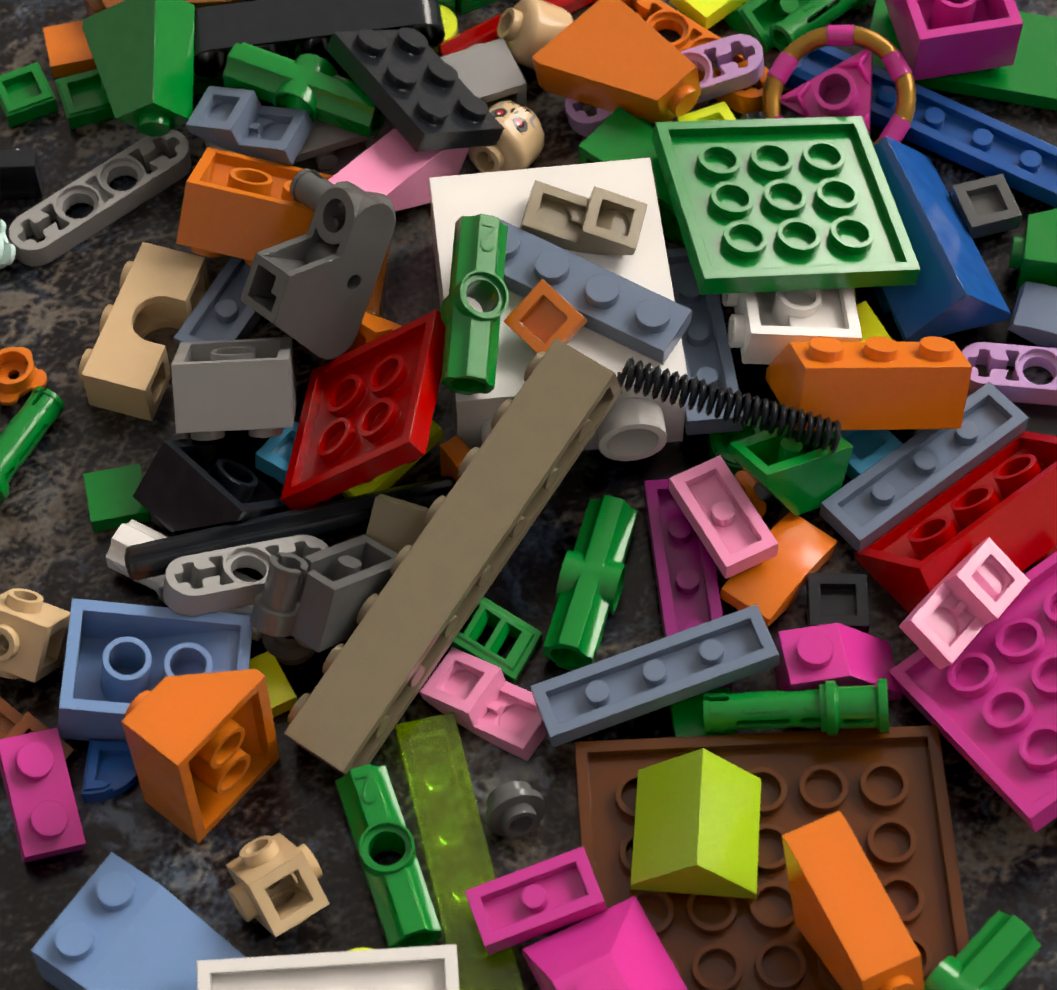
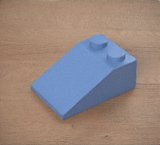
[58,598,253,741]
[31,852,247,990]

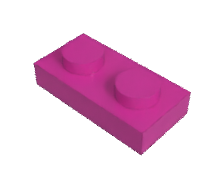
[0,727,86,863]
[465,846,607,955]

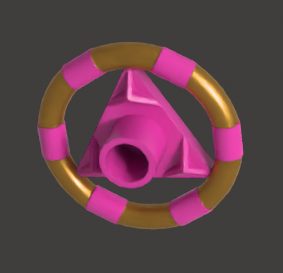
[762,25,916,146]

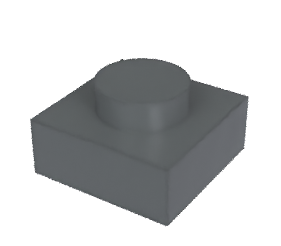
[950,174,1022,239]

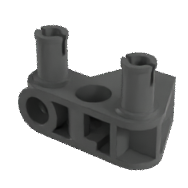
[240,169,396,360]

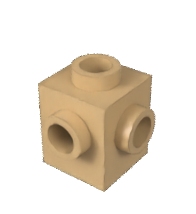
[0,588,70,683]
[226,833,330,937]

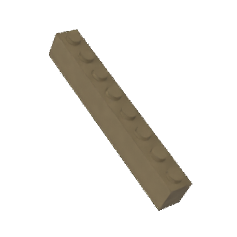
[284,338,622,776]

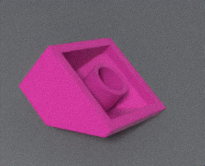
[522,896,688,990]

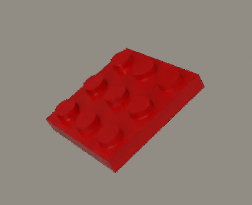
[280,309,446,510]

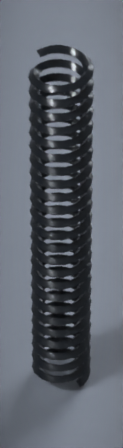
[617,357,841,454]

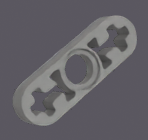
[163,535,329,616]

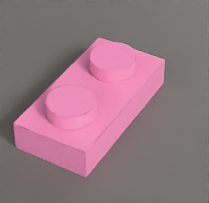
[669,455,778,579]

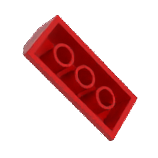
[854,431,1057,614]

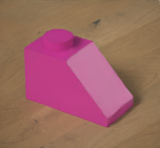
[773,623,903,701]

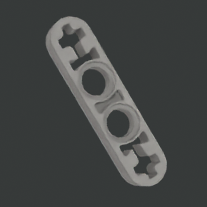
[9,129,192,266]

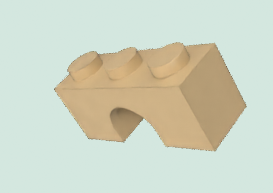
[79,242,210,421]

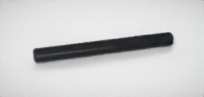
[124,476,456,581]

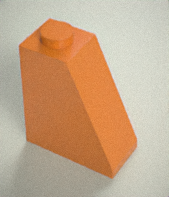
[532,0,701,125]
[782,811,925,990]

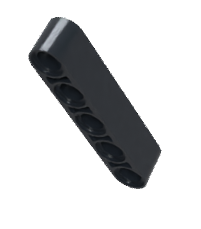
[193,0,445,78]

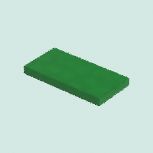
[870,0,1057,111]

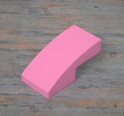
[899,537,1030,670]
[420,647,547,761]

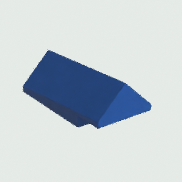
[872,136,1011,342]

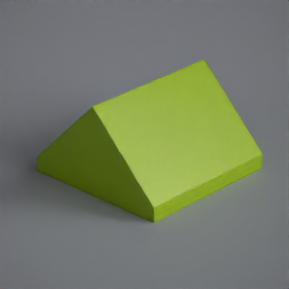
[630,748,761,899]

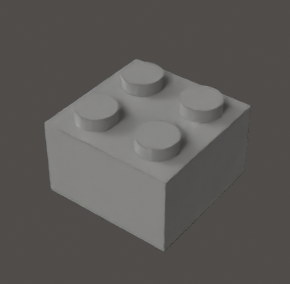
[171,337,297,441]

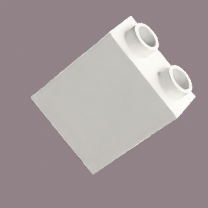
[429,158,688,461]

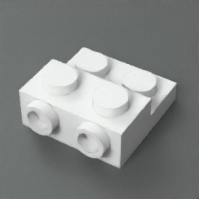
[722,288,862,365]

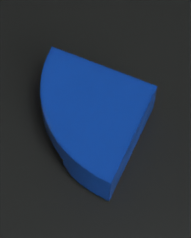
[81,739,138,803]

